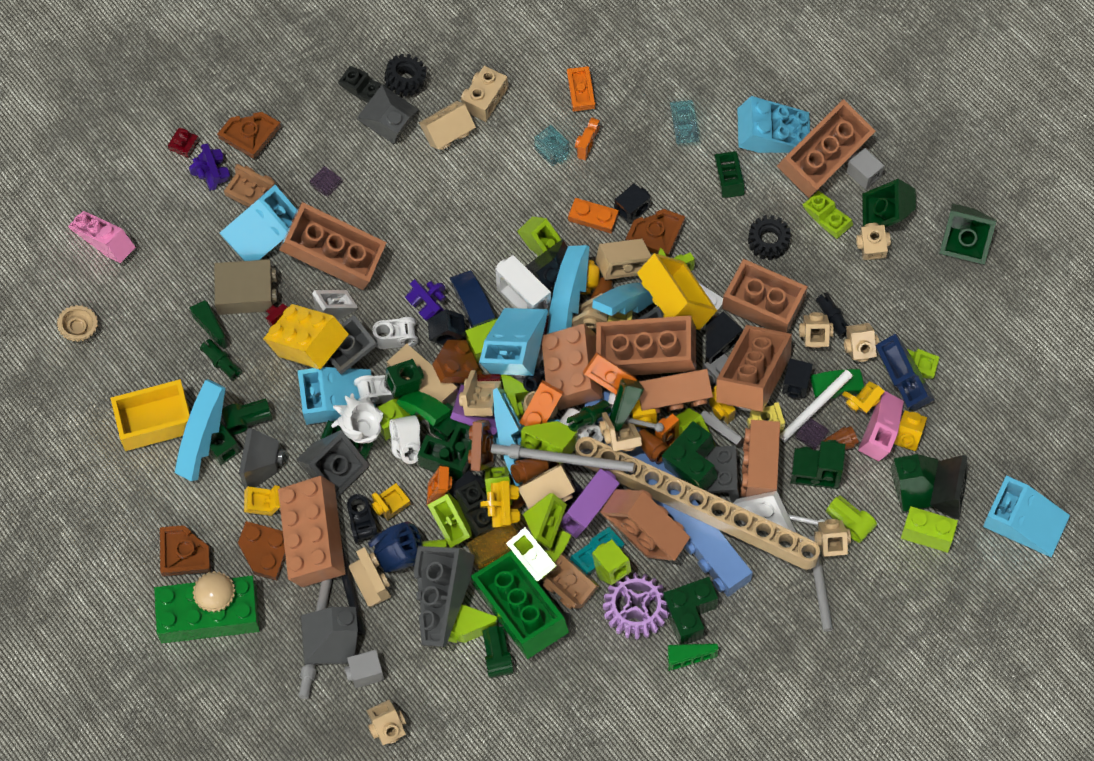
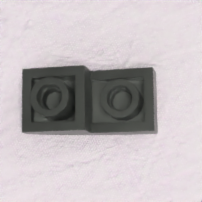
[338,66,389,103]
[455,480,494,538]

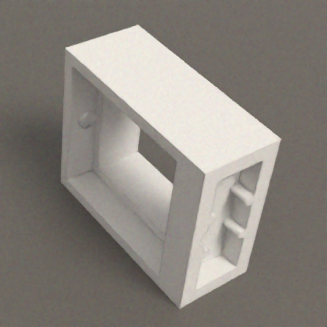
[495,255,551,316]

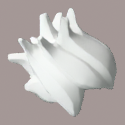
[331,393,383,444]

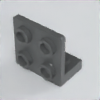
[705,445,740,502]

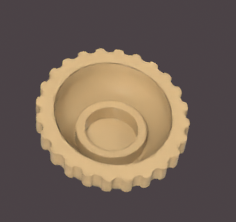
[57,305,98,342]
[193,571,235,613]

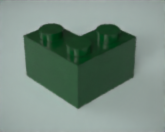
[661,421,718,491]
[417,422,472,480]
[790,440,845,489]
[663,577,718,645]

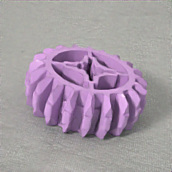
[603,572,669,639]

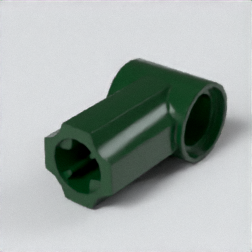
[222,398,272,435]
[482,626,513,678]

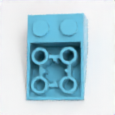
[737,96,810,153]
[219,185,297,261]
[479,308,548,376]
[297,367,376,425]
[983,475,1070,557]

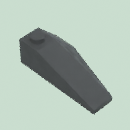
[414,546,475,647]

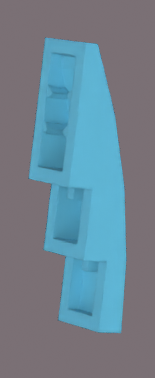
[547,245,589,334]
[592,283,653,316]
[175,379,226,481]
[493,388,525,486]

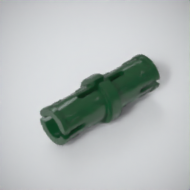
[200,339,242,381]
[567,400,611,431]

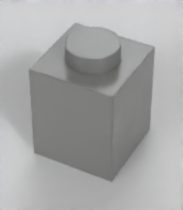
[847,148,884,190]
[344,650,384,688]

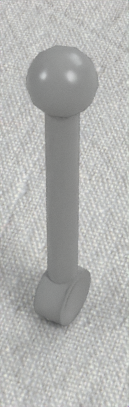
[624,416,664,432]

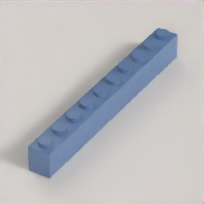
[584,390,753,597]

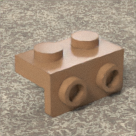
[224,164,276,207]
[542,554,599,609]

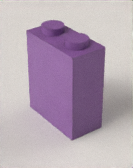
[559,468,620,538]

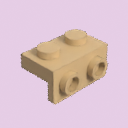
[572,293,608,330]
[459,370,502,417]
[599,412,642,452]
[349,547,391,608]

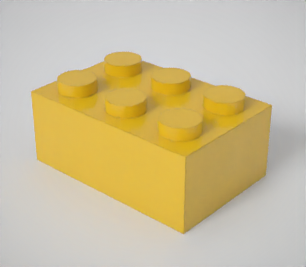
[637,253,718,330]
[263,304,349,370]
[110,379,190,451]

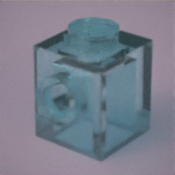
[534,125,569,167]

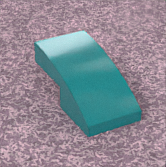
[570,527,625,576]

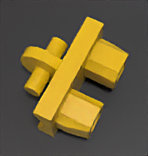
[480,481,520,528]

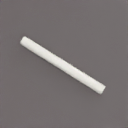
[779,370,853,443]

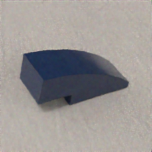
[449,270,495,328]
[875,334,935,411]

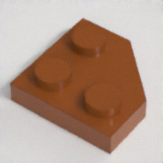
[217,112,281,160]
[625,209,685,257]
[432,340,482,383]
[468,420,495,471]
[238,521,286,581]
[160,525,211,576]

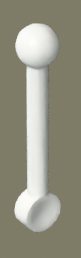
[788,514,825,526]

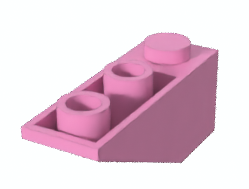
[68,211,136,263]
[858,390,904,461]

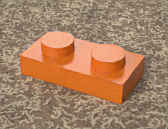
[567,66,595,112]
[568,198,619,234]
[583,352,637,395]
[519,380,563,426]
[655,413,679,448]
[426,466,452,506]

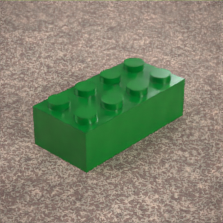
[471,550,569,659]
[154,576,260,644]

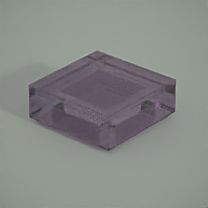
[309,166,342,197]
[795,418,829,450]

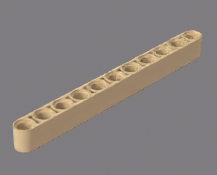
[575,437,820,570]

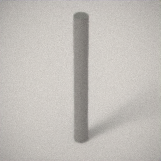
[808,536,833,632]

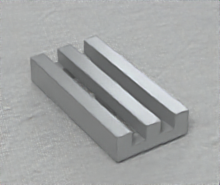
[701,411,744,448]

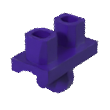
[189,144,230,191]
[405,279,446,322]

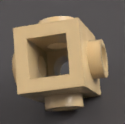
[856,223,891,260]
[799,312,833,348]
[844,323,879,362]
[814,519,851,557]
[366,700,406,745]

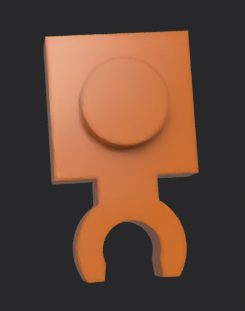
[575,117,600,161]

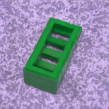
[667,644,718,671]

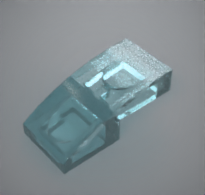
[670,100,699,144]

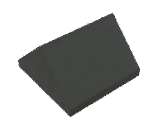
[930,455,967,519]

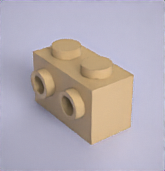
[461,66,508,122]
[419,101,476,150]
[596,239,651,280]
[518,463,575,509]

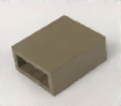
[214,259,278,315]

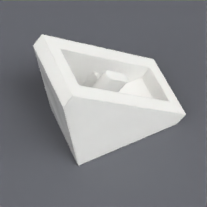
[312,290,358,320]

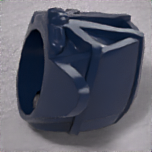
[368,522,422,573]

